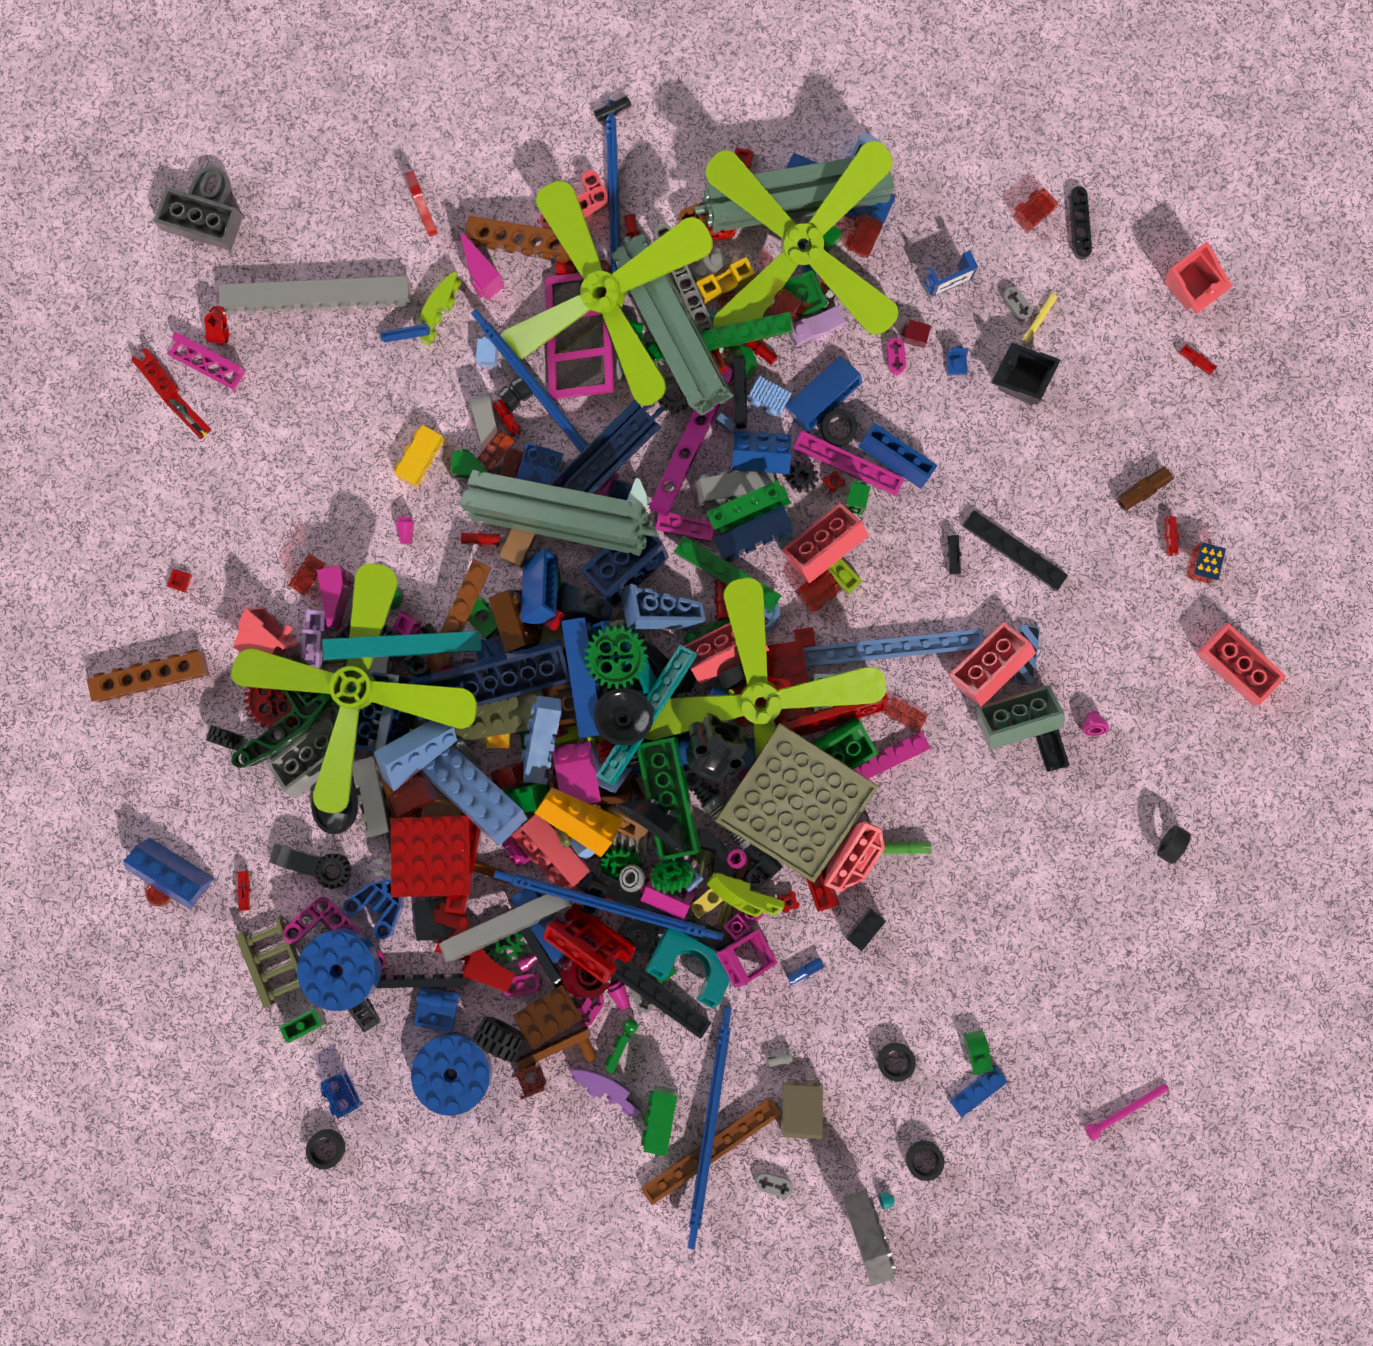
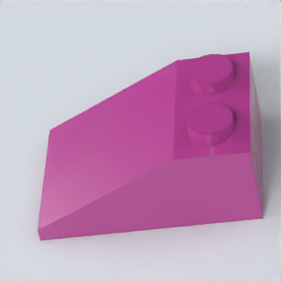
[460,233,505,301]
[317,565,353,631]
[552,741,601,805]

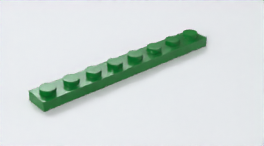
[645,312,794,362]

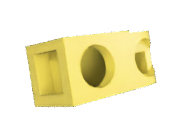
[689,888,723,919]

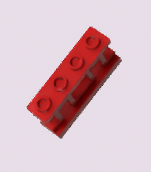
[543,903,636,984]

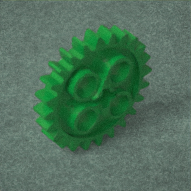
[584,625,648,689]

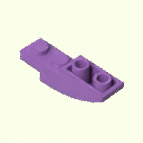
[570,1067,641,1118]

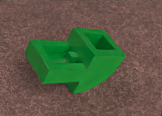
[963,1030,993,1075]

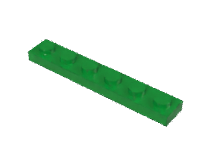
[673,536,782,612]

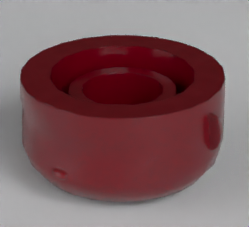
[561,954,612,999]

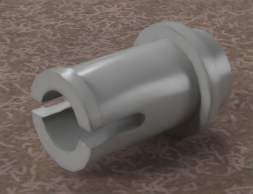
[767,1049,793,1068]

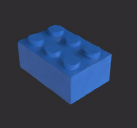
[732,430,791,474]

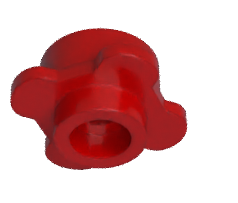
[823,471,845,493]
[778,891,800,913]

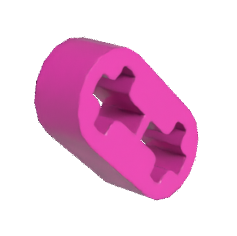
[886,338,906,375]
[577,994,605,1027]

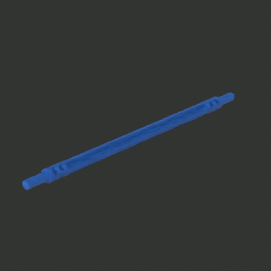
[605,99,622,309]
[471,309,614,483]
[494,870,724,941]
[687,1006,732,1250]

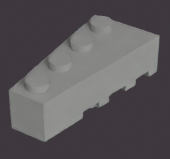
[691,471,775,509]
[352,757,392,838]

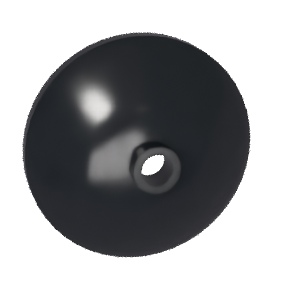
[594,688,653,746]
[311,785,358,834]

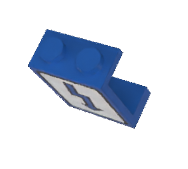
[923,250,978,297]

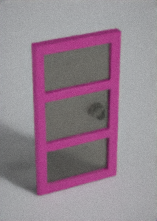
[545,268,614,400]

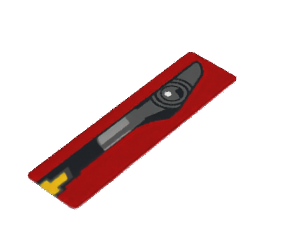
[164,393,211,439]

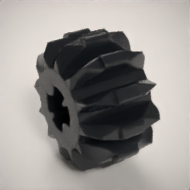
[787,461,819,493]

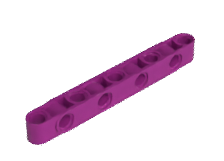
[649,363,734,517]

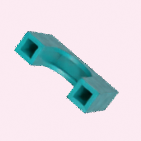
[645,928,730,1009]

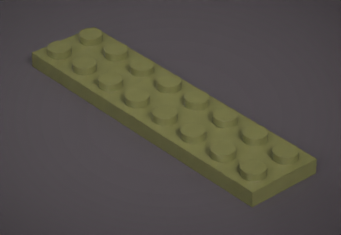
[410,689,544,742]

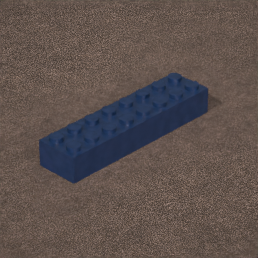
[408,639,571,721]

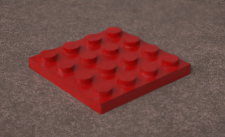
[732,640,813,727]
[391,816,471,897]

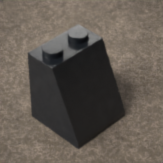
[557,582,615,626]

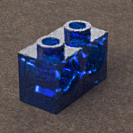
[320,1070,362,1119]

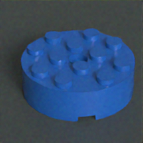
[297,928,381,1011]
[411,1032,492,1116]

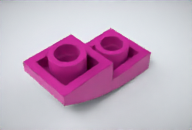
[723,910,764,941]

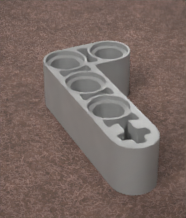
[470,395,507,472]

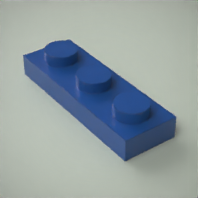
[949,1065,1008,1117]

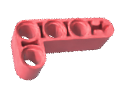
[540,170,608,229]

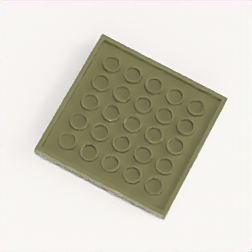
[715,723,879,883]

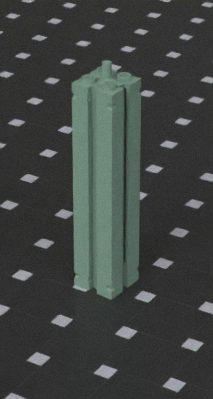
[694,157,895,233]
[611,234,734,416]
[460,470,657,556]

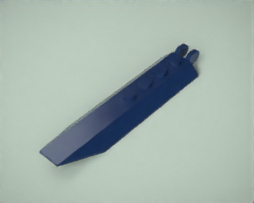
[551,400,665,494]

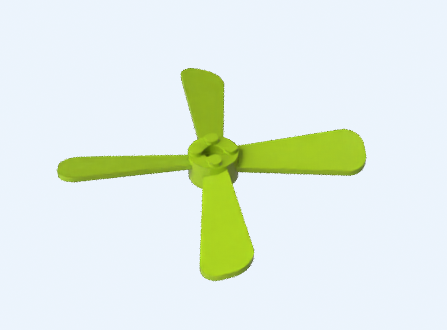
[705,141,898,345]
[501,181,713,406]
[231,563,477,813]
[645,577,886,758]

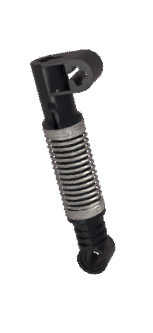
[685,769,783,889]

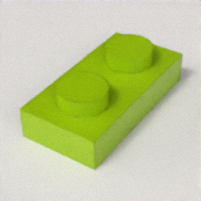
[826,559,862,595]

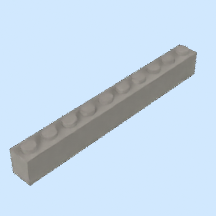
[219,276,411,314]

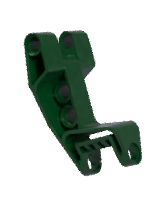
[231,658,333,768]

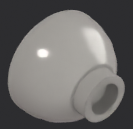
[619,864,645,892]

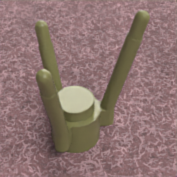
[690,849,715,888]

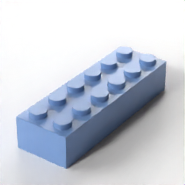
[420,745,527,846]

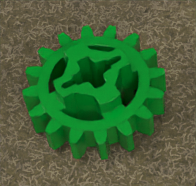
[600,845,643,881]
[650,858,693,894]
[483,931,526,964]

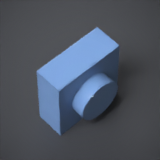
[716,413,736,434]

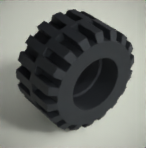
[473,1016,527,1062]

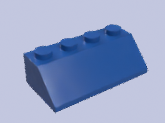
[123,837,214,910]

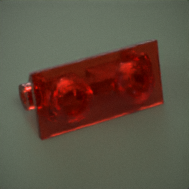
[499,447,524,478]

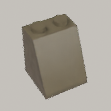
[780,1079,823,1139]

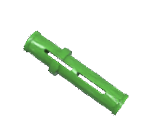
[882,840,932,855]

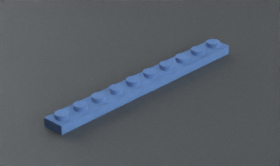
[804,629,984,667]

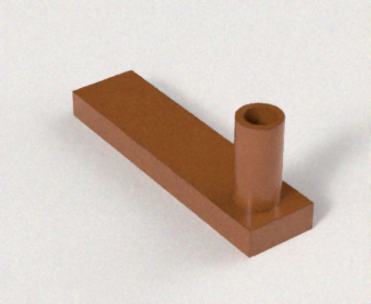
[516,1026,597,1070]

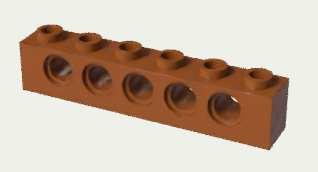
[464,215,572,263]
[87,649,209,703]

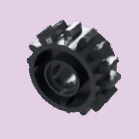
[618,917,660,957]

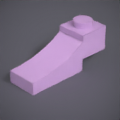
[789,306,846,347]
[301,609,329,669]

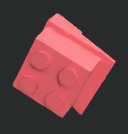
[1164,241,1233,314]
[233,607,299,657]

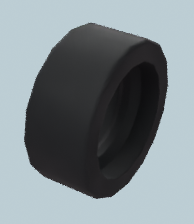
[821,409,857,447]
[718,663,747,691]
[1157,825,1191,864]
[877,1042,916,1082]
[306,1129,345,1170]
[906,1140,945,1181]

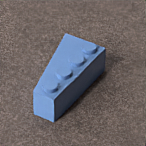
[621,584,706,629]
[520,696,561,785]
[374,720,457,792]

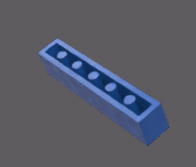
[562,617,601,739]

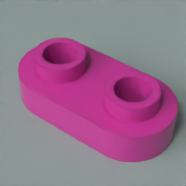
[503,973,541,997]

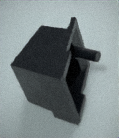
[991,343,1061,406]

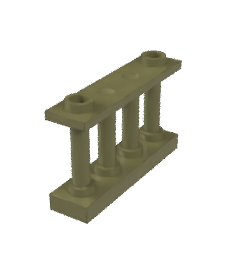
[235,916,300,1008]

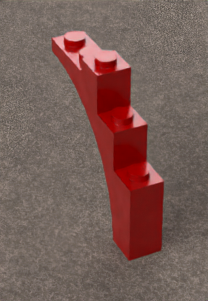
[432,902,515,994]

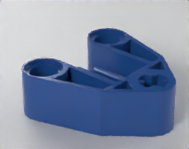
[343,879,404,940]

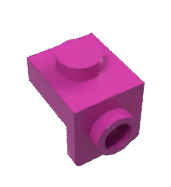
[392,611,422,635]

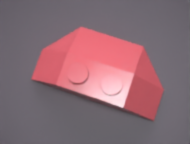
[824,821,885,892]

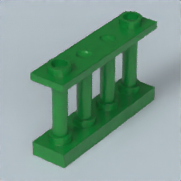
[707,480,792,534]

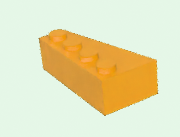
[535,788,624,857]

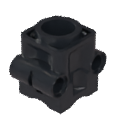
[686,712,747,782]

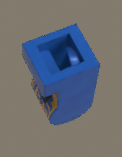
[591,619,628,641]

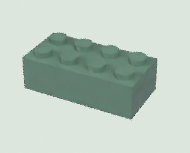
[976,685,1064,750]

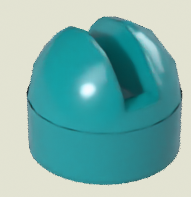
[879,1193,895,1210]

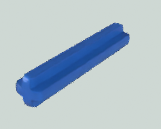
[380,324,430,342]

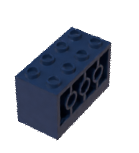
[580,535,669,608]
[355,671,413,752]

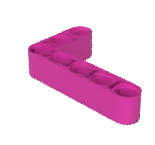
[283,897,386,970]

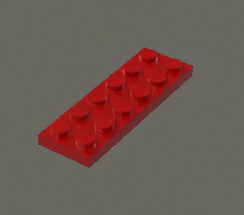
[776,693,888,736]

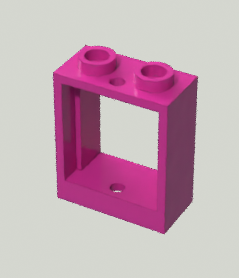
[640,870,697,920]
[716,929,778,988]

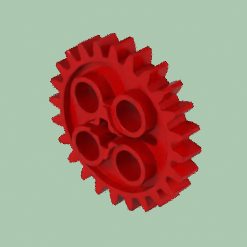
[243,687,305,730]

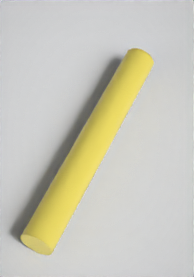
[1022,293,1057,344]

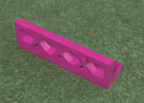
[168,332,245,391]

